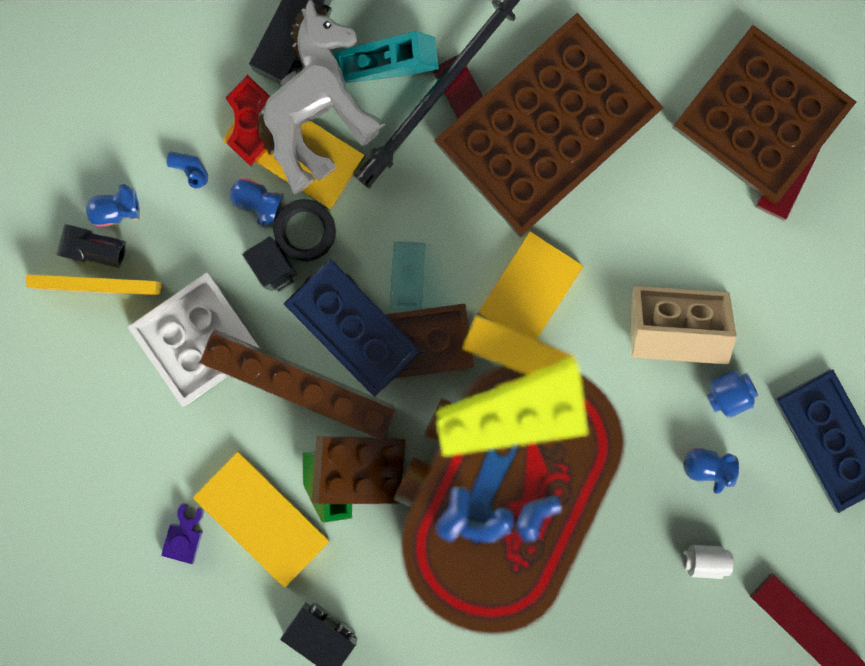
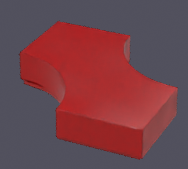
[225,74,271,167]

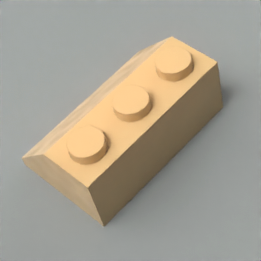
[630,286,737,365]

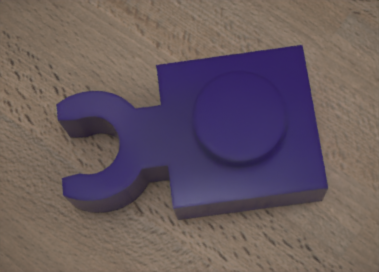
[161,503,204,564]

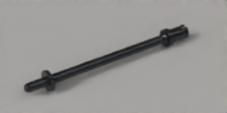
[354,0,520,189]

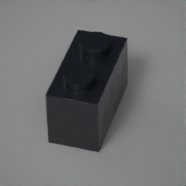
[242,236,298,292]
[280,602,358,666]

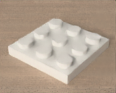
[128,272,262,407]

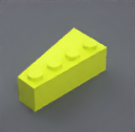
[437,355,587,456]

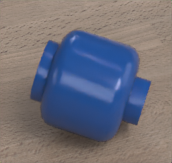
[707,370,759,417]

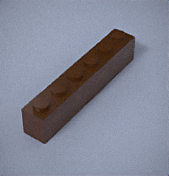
[199,329,396,440]

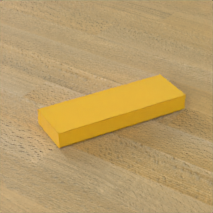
[463,316,575,375]

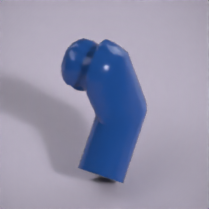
[167,151,208,189]
[517,495,561,541]
[461,508,513,542]

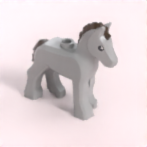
[257,0,385,195]

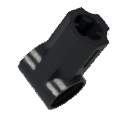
[56,224,126,268]

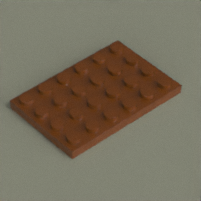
[434,12,664,237]

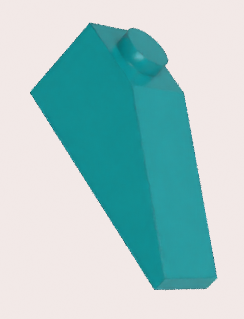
[334,31,439,83]

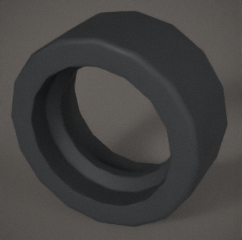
[273,199,336,262]

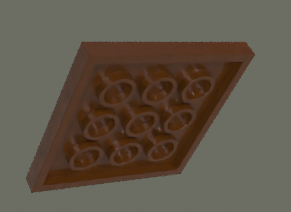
[672,25,857,205]

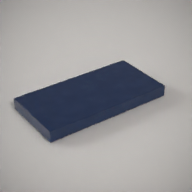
[283,258,421,398]
[774,369,865,513]

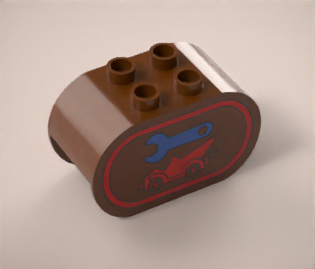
[394,365,624,634]

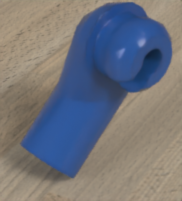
[437,488,469,541]

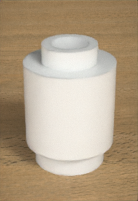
[682,544,733,579]

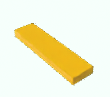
[25,274,163,296]

